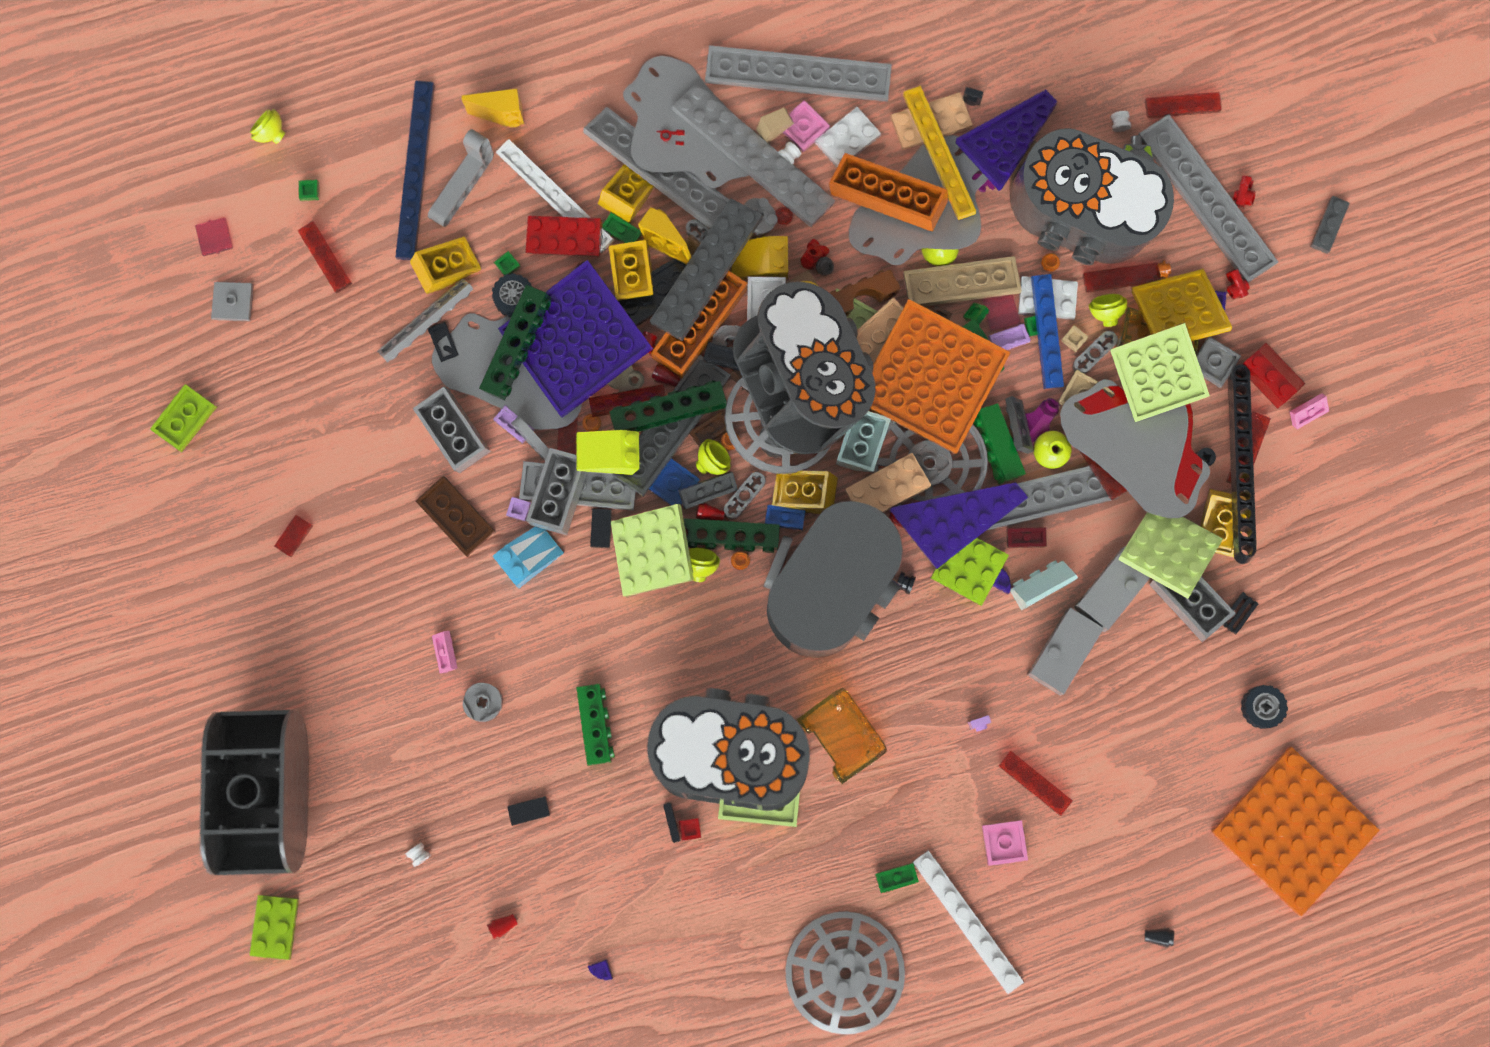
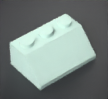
[836,411,891,472]
[1010,560,1078,610]

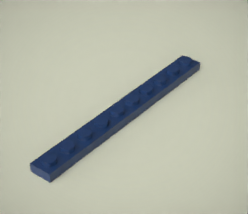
[395,81,435,260]

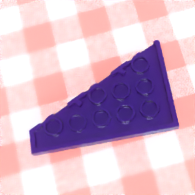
[956,90,1057,191]
[889,482,1028,569]

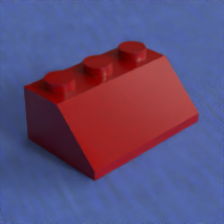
[1242,343,1305,409]

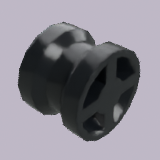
[1195,448,1216,468]
[897,571,916,594]

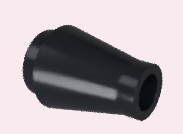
[1144,928,1174,948]

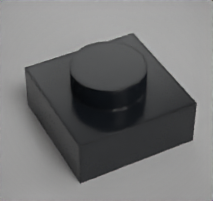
[963,87,984,106]

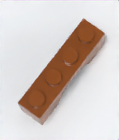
[829,269,901,317]

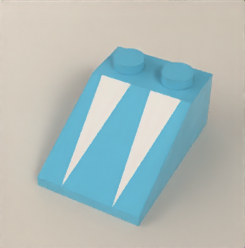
[493,527,564,589]

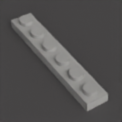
[377,278,473,362]

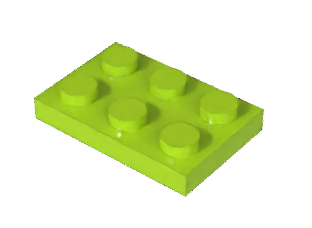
[150,384,217,452]
[249,895,299,960]

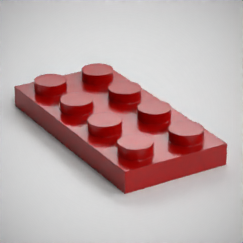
[525,216,602,257]

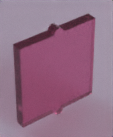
[195,217,233,257]
[982,294,1021,331]

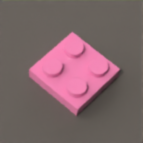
[783,101,830,152]
[982,820,1028,866]

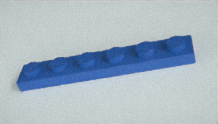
[1031,274,1064,389]

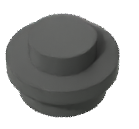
[816,257,834,276]

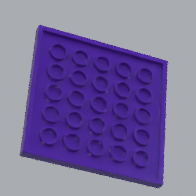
[498,260,653,418]

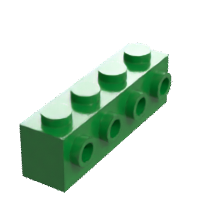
[973,403,1026,485]
[576,684,615,766]

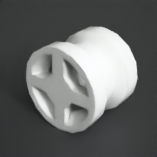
[1111,111,1131,132]
[778,142,801,165]
[405,842,431,867]

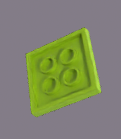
[930,538,1009,606]

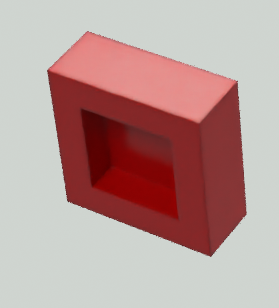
[679,818,702,841]

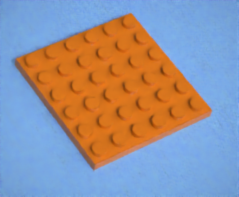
[870,299,1011,454]
[1211,747,1380,916]

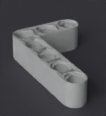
[428,129,494,227]

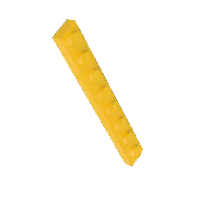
[903,86,976,220]

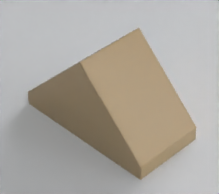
[756,108,794,144]

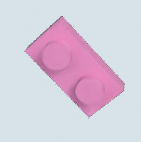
[1290,393,1329,429]
[432,631,457,674]

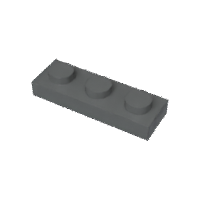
[1310,196,1350,254]
[1005,396,1034,454]
[678,472,738,509]

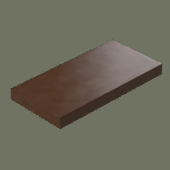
[416,476,495,557]

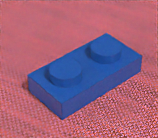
[765,505,805,530]

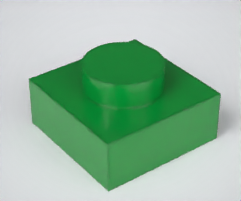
[299,180,319,201]
[494,251,521,276]
[963,302,989,325]
[1024,316,1037,337]

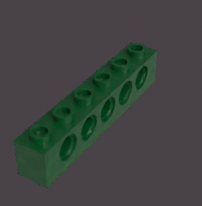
[479,285,552,401]
[609,381,727,432]
[683,518,780,553]

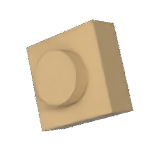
[1061,325,1088,353]

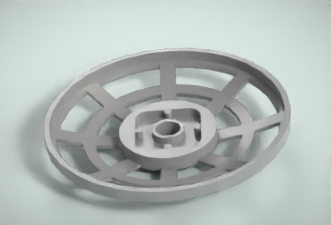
[725,377,830,474]
[873,420,988,507]
[785,911,905,1034]

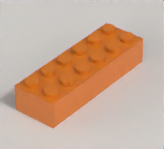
[829,153,948,232]
[651,271,748,378]

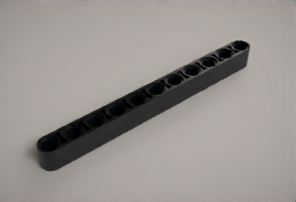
[1228,364,1257,564]

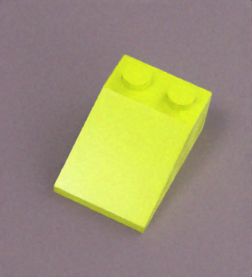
[576,430,639,475]

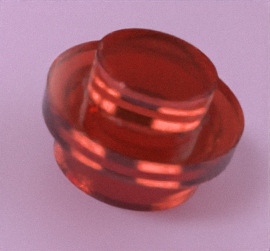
[775,207,793,226]

